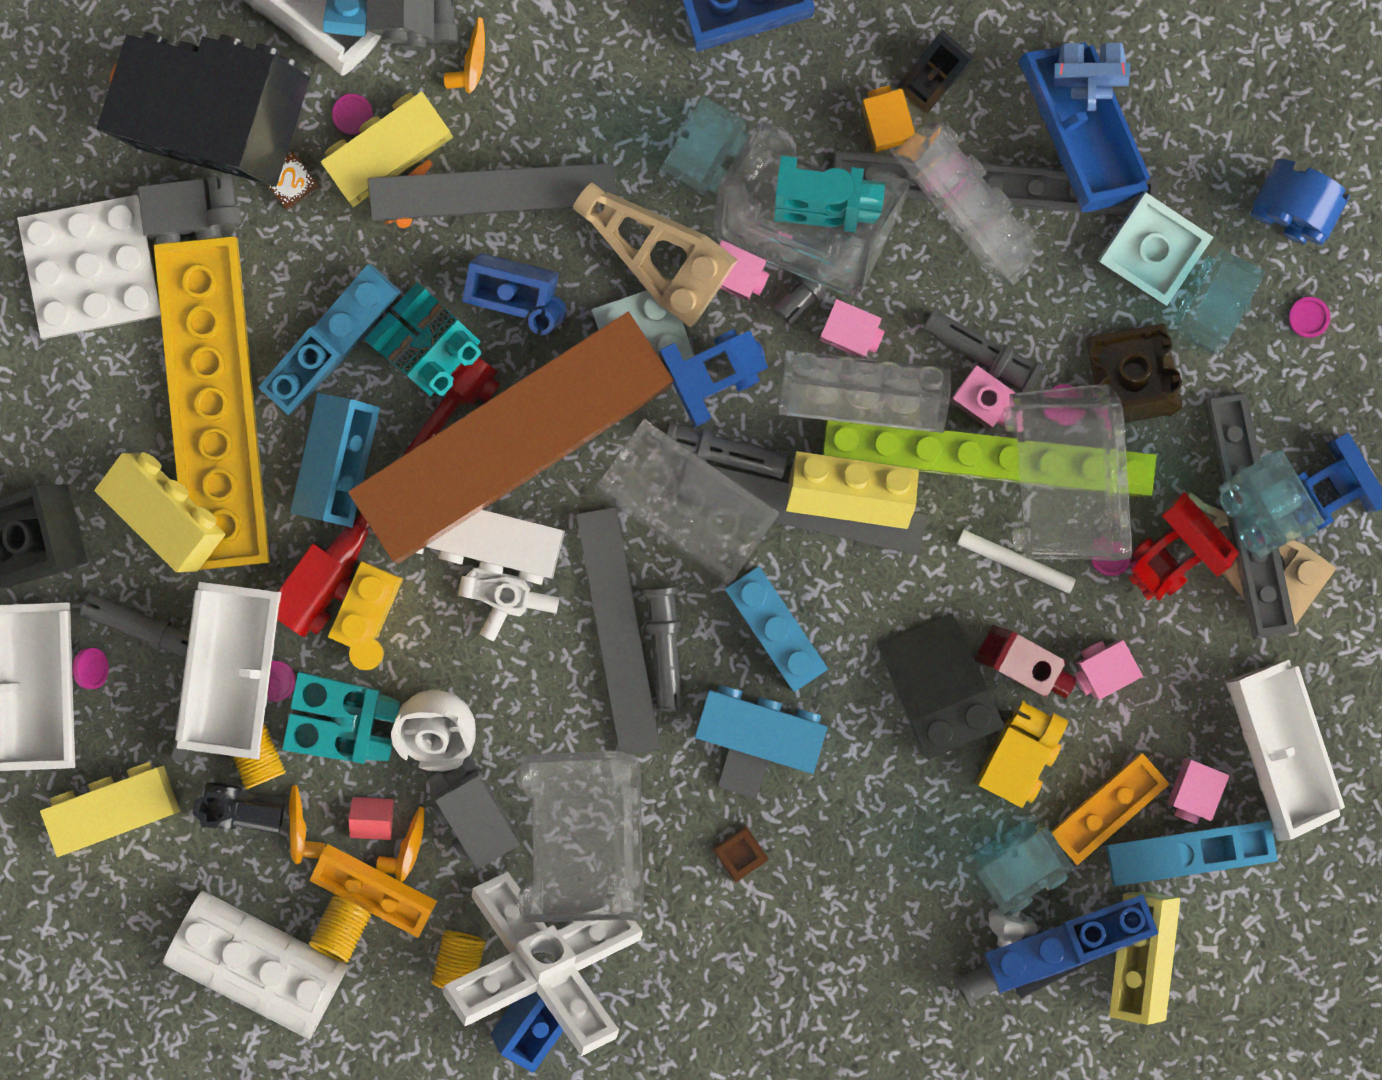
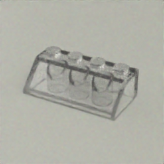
[892,121,1040,286]
[779,350,951,433]
[595,419,780,585]

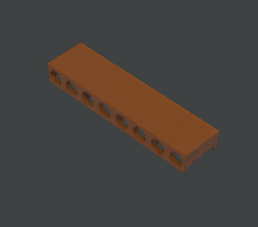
[348,311,674,564]

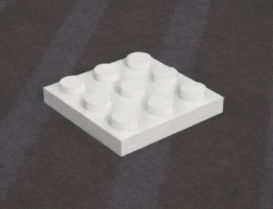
[17,194,161,339]

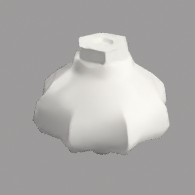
[989,904,1038,947]

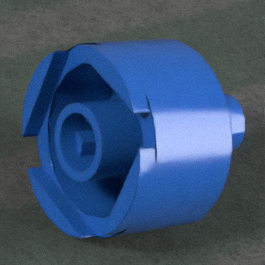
[1250,158,1350,245]

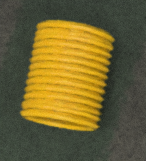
[232,724,286,789]
[309,896,371,963]
[431,930,486,989]

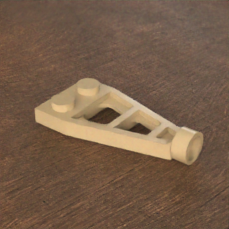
[573,182,738,327]
[1187,492,1337,625]

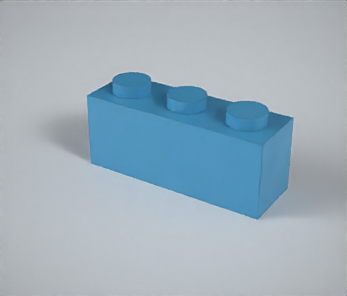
[290,393,380,527]
[724,566,828,692]
[695,684,828,774]

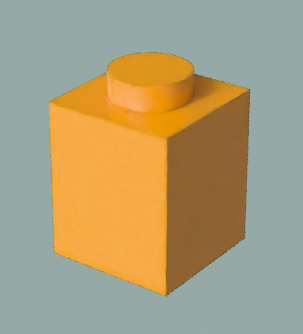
[860,86,916,153]

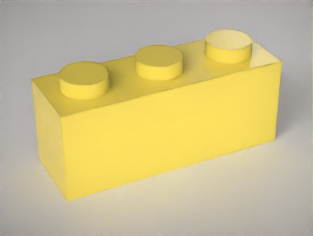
[320,91,453,207]
[786,451,919,529]
[94,452,226,572]
[40,762,180,857]
[1109,891,1180,1025]

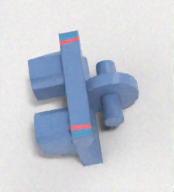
[1054,43,1130,111]

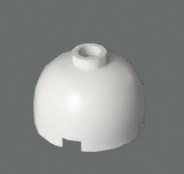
[391,690,476,772]

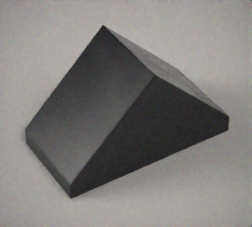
[897,30,974,114]

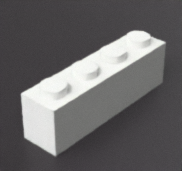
[416,510,565,585]

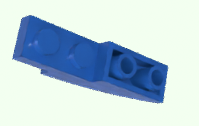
[984,894,1159,994]

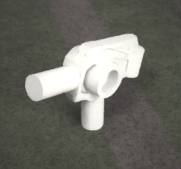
[458,568,560,641]

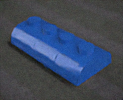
[1018,42,1150,212]

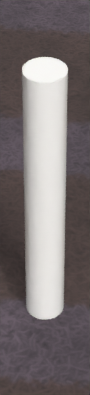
[957,529,1076,594]

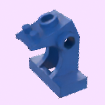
[658,329,768,428]
[1276,432,1382,533]

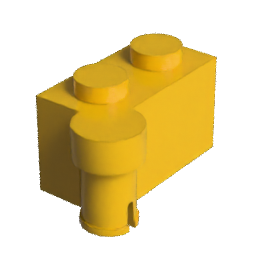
[328,561,404,670]
[975,700,1068,808]

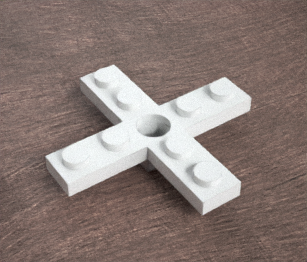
[443,872,643,1056]

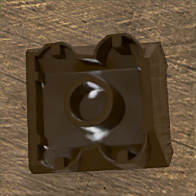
[1086,323,1183,427]

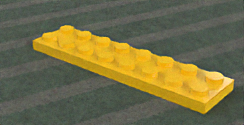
[154,236,270,570]

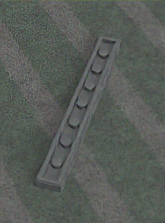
[832,151,1159,217]

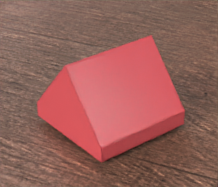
[348,797,394,840]

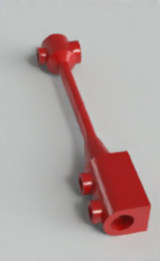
[277,357,500,638]

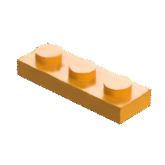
[1048,752,1170,865]
[309,844,437,938]

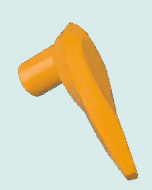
[444,17,485,94]
[289,785,325,865]
[376,806,425,882]

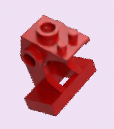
[1128,492,1239,601]

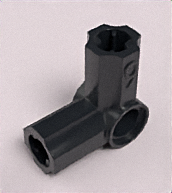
[193,782,286,833]

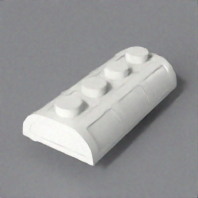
[243,0,382,76]
[175,582,281,759]
[0,603,75,771]
[1226,660,1345,841]
[163,891,349,1040]

